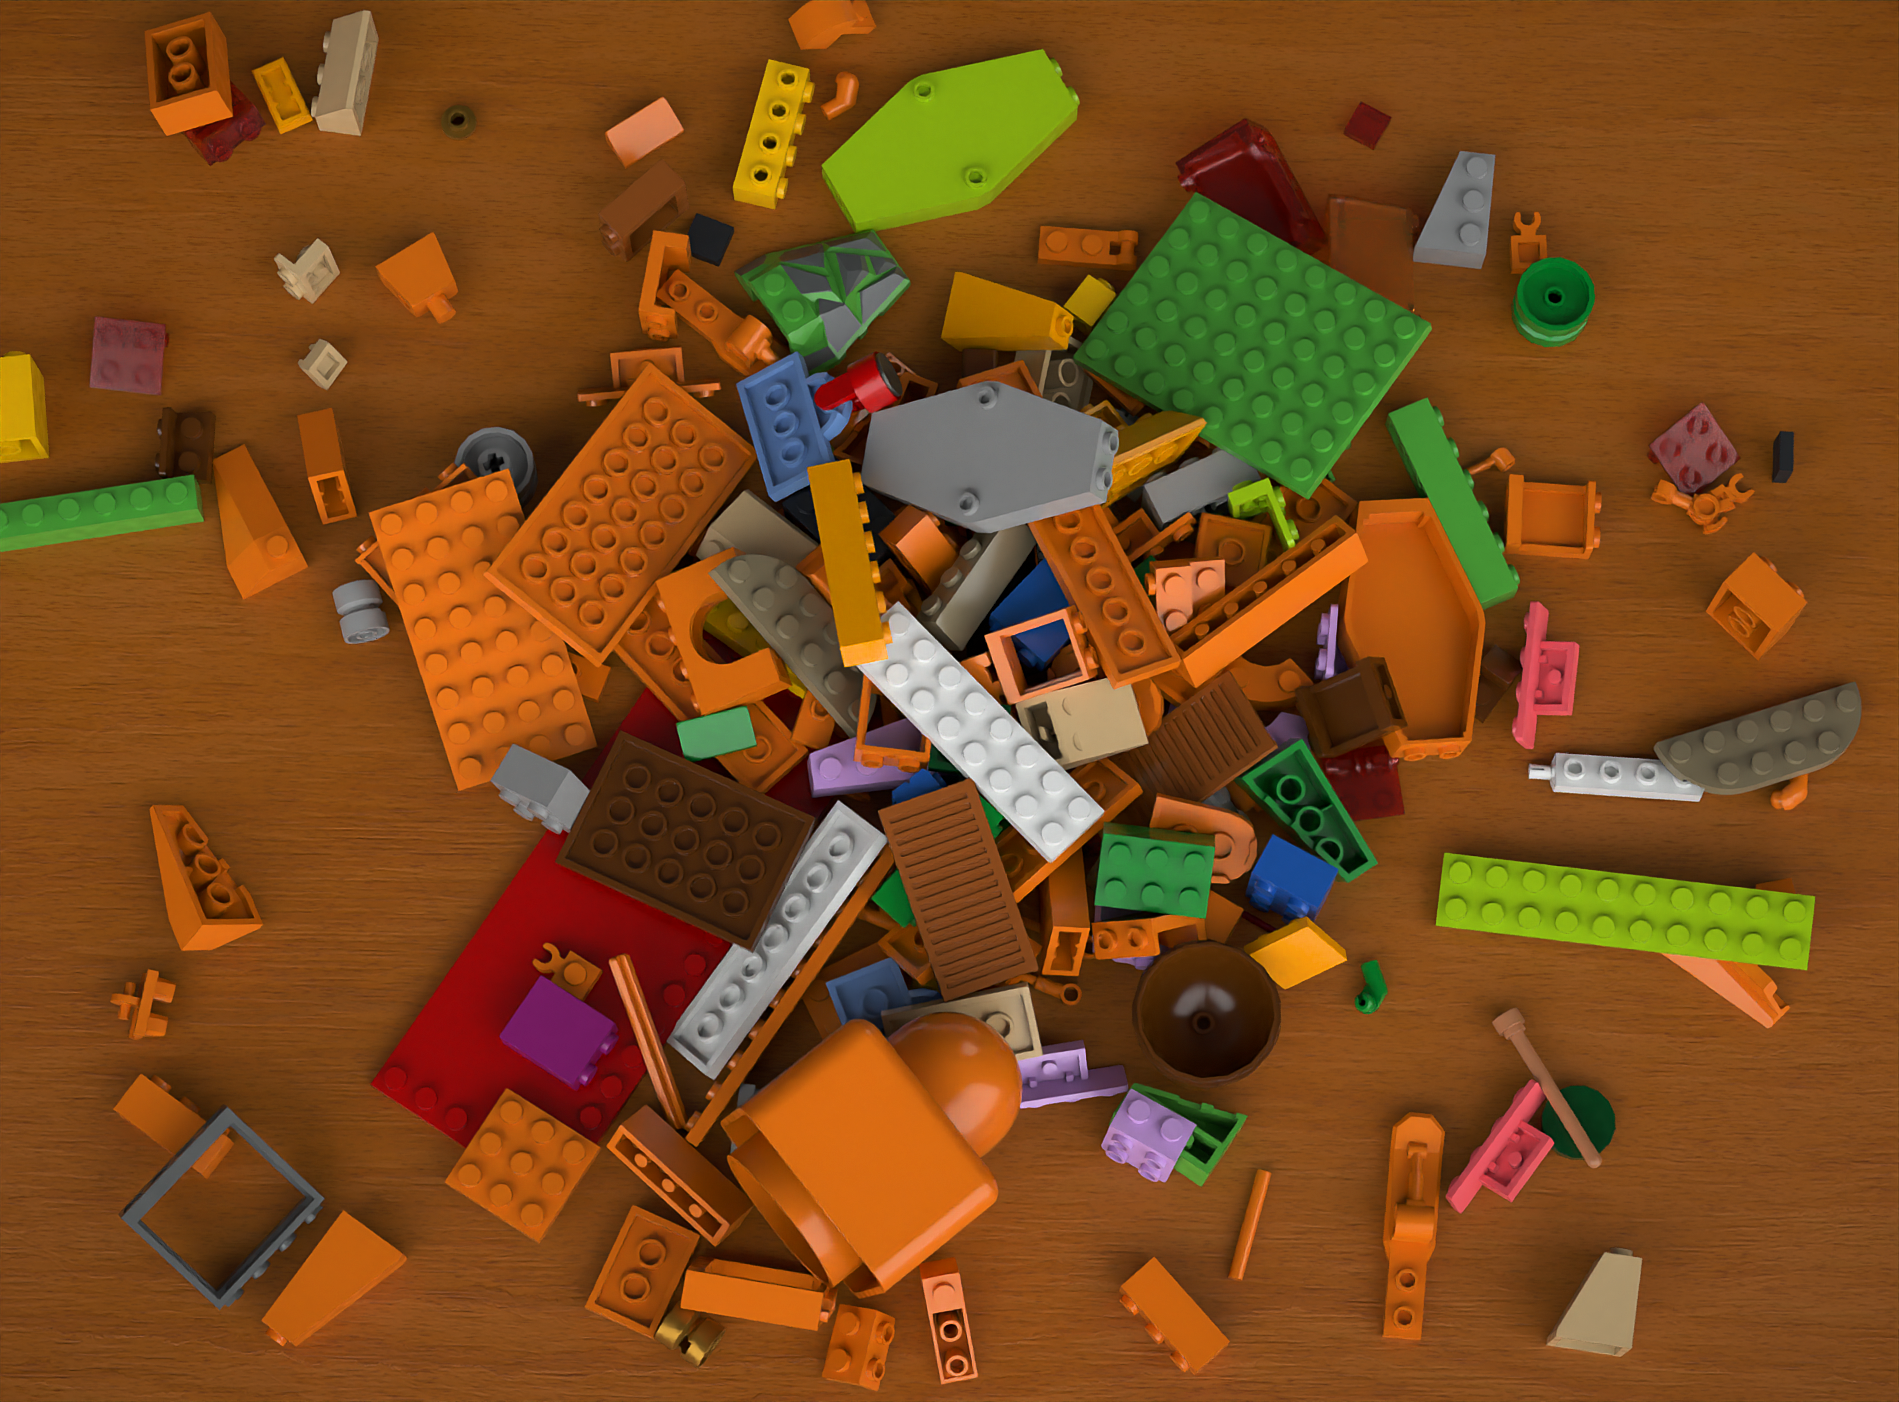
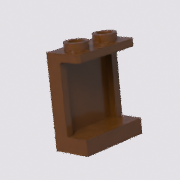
[1295,656,1408,758]

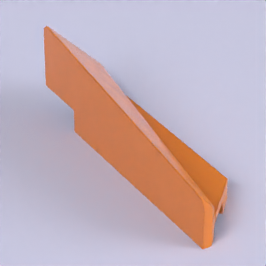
[1661,953,1790,1028]

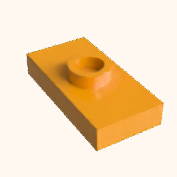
[251,57,313,134]

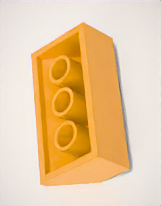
[1108,411,1207,494]

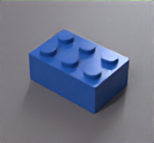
[1245,834,1339,925]

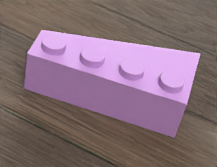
[807,718,959,798]

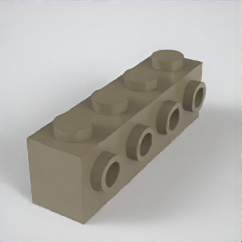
[916,524,1037,651]

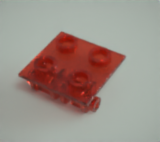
[90,316,170,395]
[1647,402,1741,496]
[1322,745,1405,822]

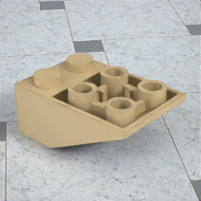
[1015,678,1149,770]

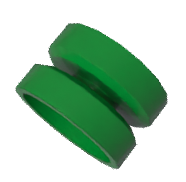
[1511,257,1595,347]

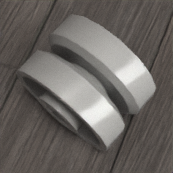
[455,427,538,509]

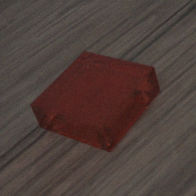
[1343,101,1392,150]

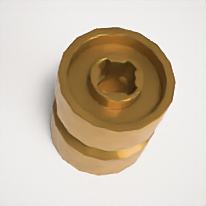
[655,1300,726,1369]

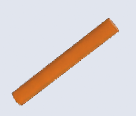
[1228,1169,1272,1281]

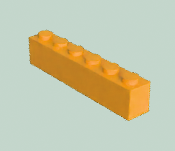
[807,459,893,667]

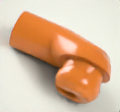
[1770,773,1808,811]

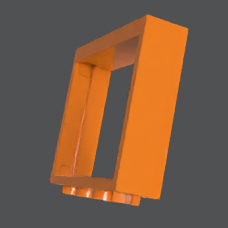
[680,1255,838,1331]

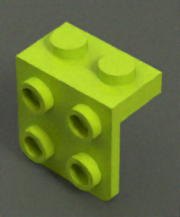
[1227,478,1300,552]

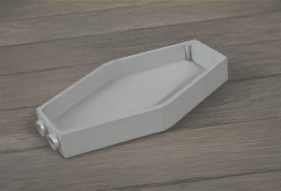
[861,381,1119,533]

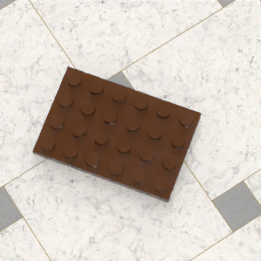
[555,730,818,953]

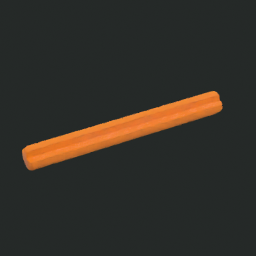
[609,953,689,1130]

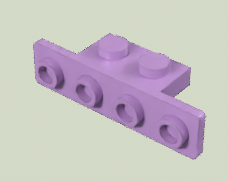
[1018,1040,1129,1109]

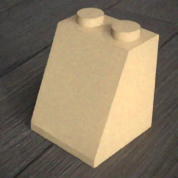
[1546,1248,1642,1357]

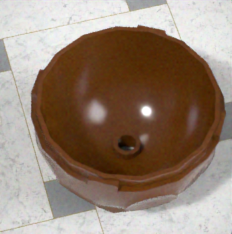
[1132,939,1281,1091]

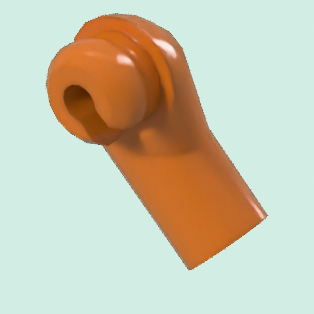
[820,71,859,121]

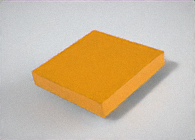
[1244,916,1347,990]

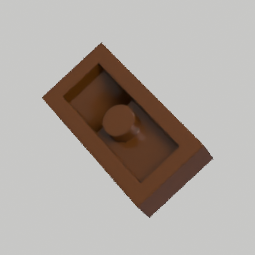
[1475,645,1523,723]

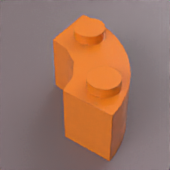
[1215,656,1315,712]

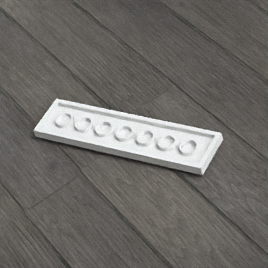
[856,601,1105,864]
[667,800,887,1080]

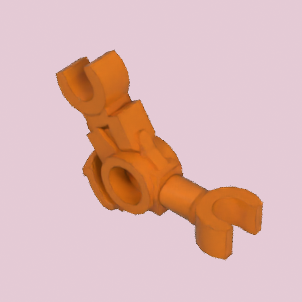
[1650,473,1755,535]

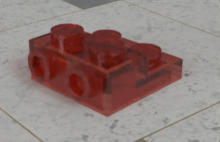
[181,80,266,166]

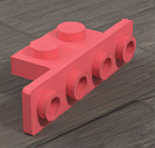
[1512,601,1580,749]
[1446,1079,1555,1213]

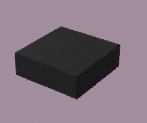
[687,213,734,267]
[1772,431,1794,483]

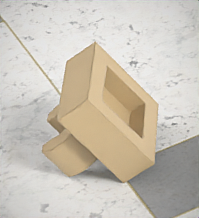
[298,339,347,390]

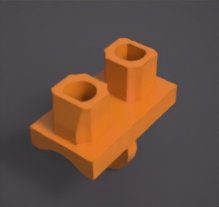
[110,969,176,1040]

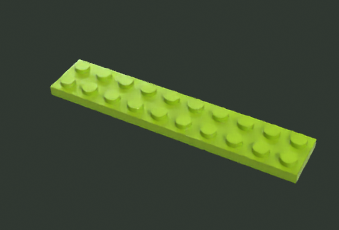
[1436,853,1816,971]

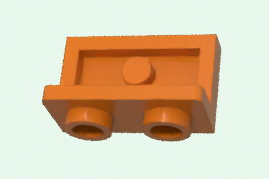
[821,1304,895,1391]

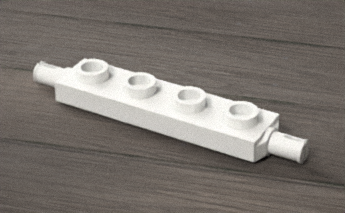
[1528,753,1705,802]

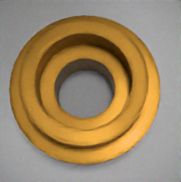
[441,105,477,140]

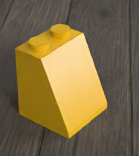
[0,351,49,463]

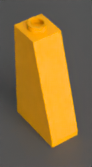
[941,272,1074,352]

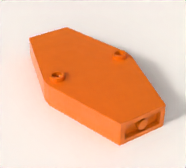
[1336,498,1486,761]

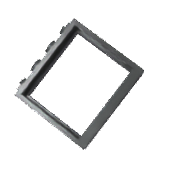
[118,1104,325,1310]

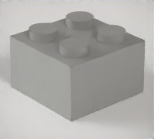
[490,743,590,834]

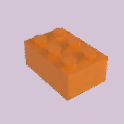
[144,12,233,136]
[1706,552,1808,661]

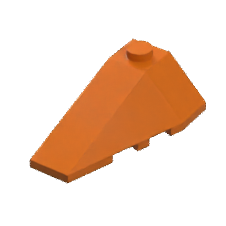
[213,444,308,599]
[149,805,263,951]

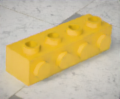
[733,59,815,210]

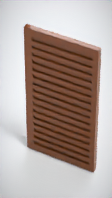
[1098,670,1278,839]
[877,777,1039,1002]

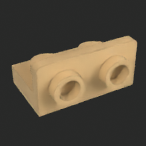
[274,238,340,304]

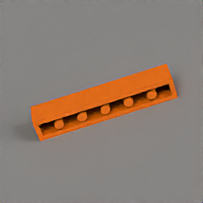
[1170,515,1368,688]

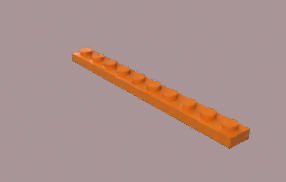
[683,841,895,1148]

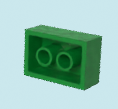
[1094,822,1215,919]

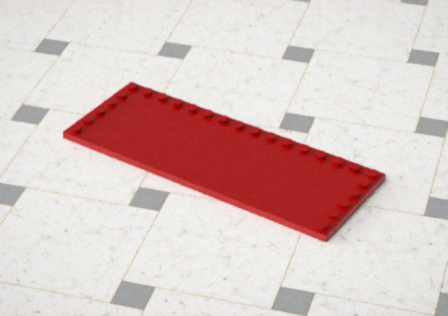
[370,629,883,1149]

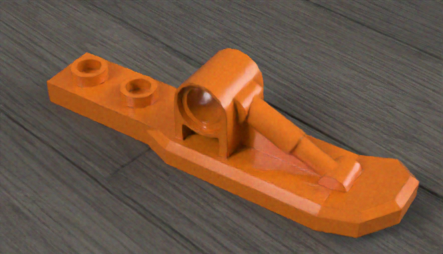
[656,269,790,379]
[1382,1112,1445,1341]

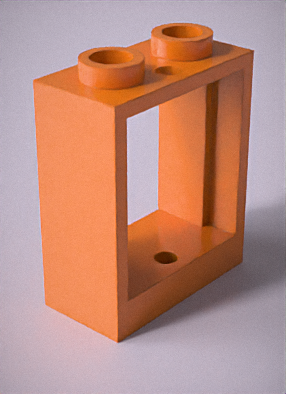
[984,604,1099,705]
[853,674,931,773]

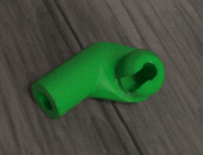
[1354,960,1388,1014]

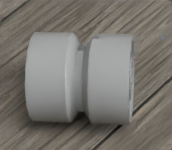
[332,580,390,644]

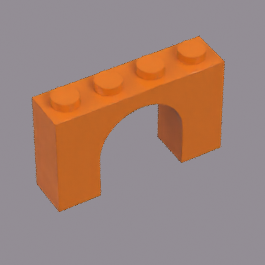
[656,547,792,716]

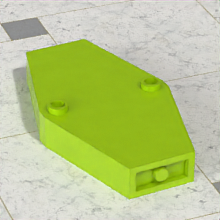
[821,49,1080,233]

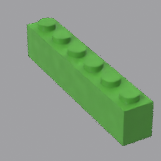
[1385,397,1520,610]
[0,475,204,552]

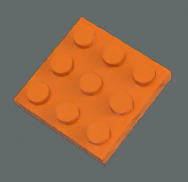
[444,1088,601,1244]

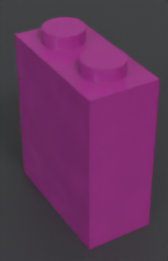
[499,975,619,1091]

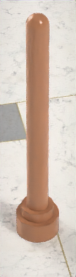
[1492,1008,1602,1168]

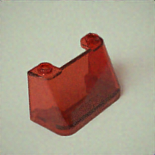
[1175,118,1329,255]

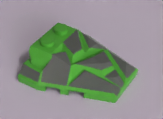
[734,229,911,376]

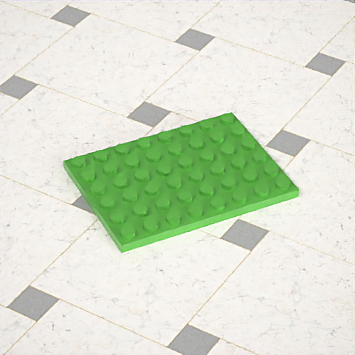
[1073,192,1432,500]

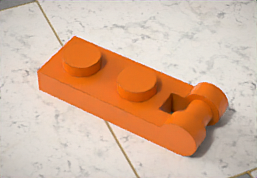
[1038,226,1139,271]

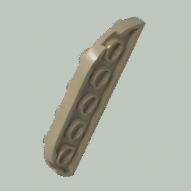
[708,554,877,738]
[1653,682,1862,795]

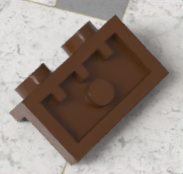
[155,407,216,485]

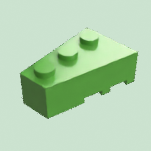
[1109,1082,1248,1187]

